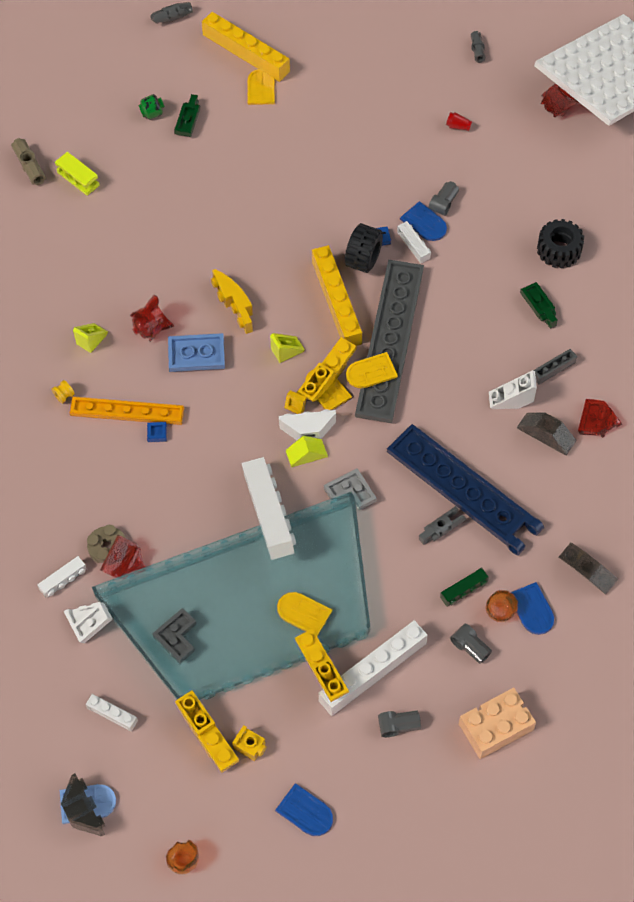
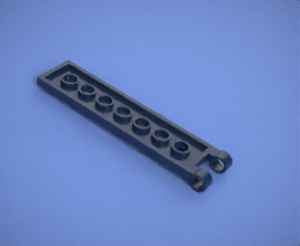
[387,424,544,556]

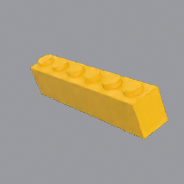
[201,12,290,82]
[312,245,362,346]

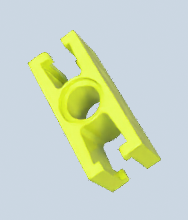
[55,152,100,196]

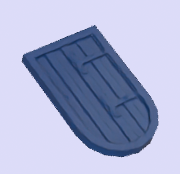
[400,201,447,241]
[507,582,554,635]
[275,783,333,836]

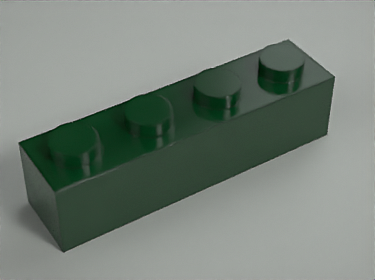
[440,567,489,607]

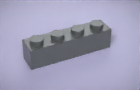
[533,349,577,385]

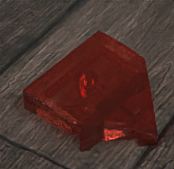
[578,399,622,438]
[100,535,147,580]

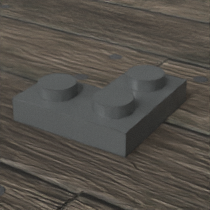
[152,608,196,664]

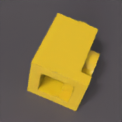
[232,725,267,761]

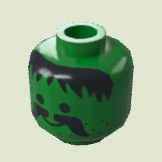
[138,94,165,120]

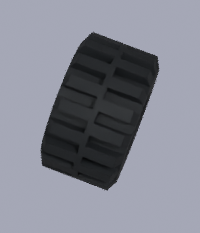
[537,219,584,268]
[345,223,383,273]

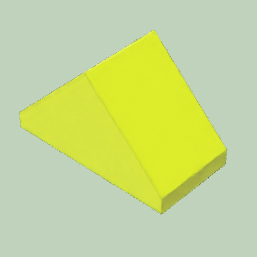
[73,323,108,353]
[270,333,305,363]
[286,436,328,468]

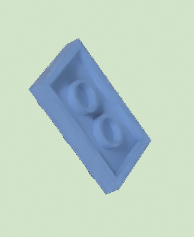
[168,333,225,372]

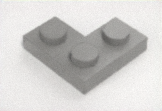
[324,469,377,510]

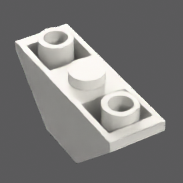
[489,370,537,409]
[279,409,336,440]

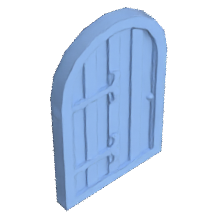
[60,784,116,824]

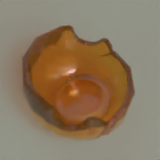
[485,590,518,622]
[166,840,199,874]

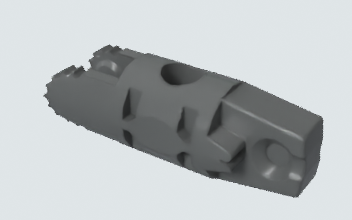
[150,2,193,23]
[419,506,466,545]

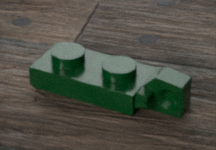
[174,94,200,137]
[520,282,558,329]

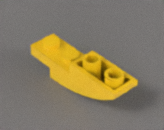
[210,269,253,334]
[298,337,357,402]
[295,628,349,702]
[175,690,239,773]

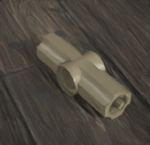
[11,138,46,186]

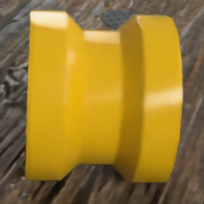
[51,380,75,404]

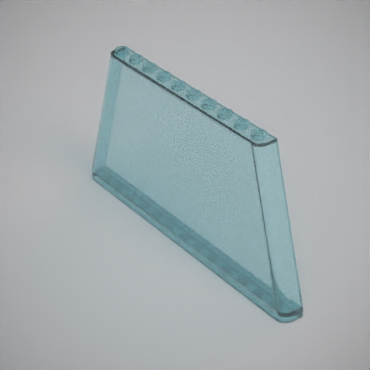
[92,491,370,700]

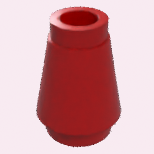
[446,112,472,131]

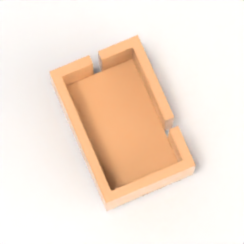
[459,687,536,759]

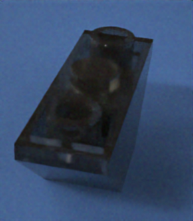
[517,412,576,456]
[558,542,618,595]
[61,773,106,836]

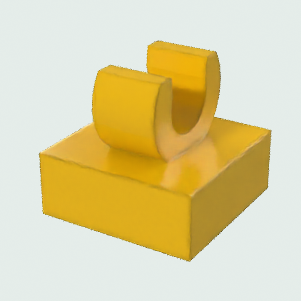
[284,390,307,414]

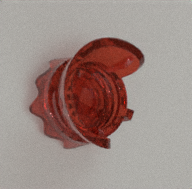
[541,83,579,117]
[130,295,174,342]

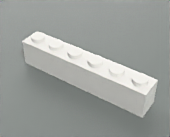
[241,457,296,560]
[318,620,428,717]

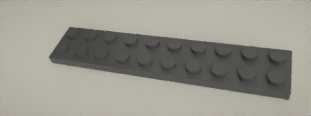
[355,259,424,423]

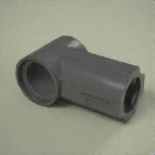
[428,181,459,216]
[450,623,492,664]
[378,710,421,738]

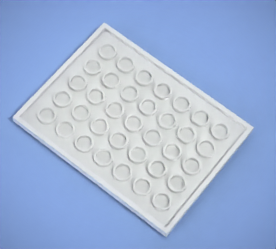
[534,14,634,126]

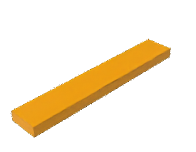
[69,397,185,425]

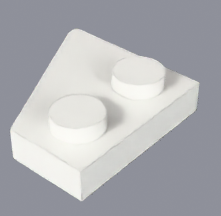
[64,602,112,643]

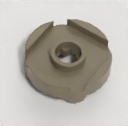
[87,525,127,565]

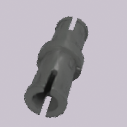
[471,31,485,63]

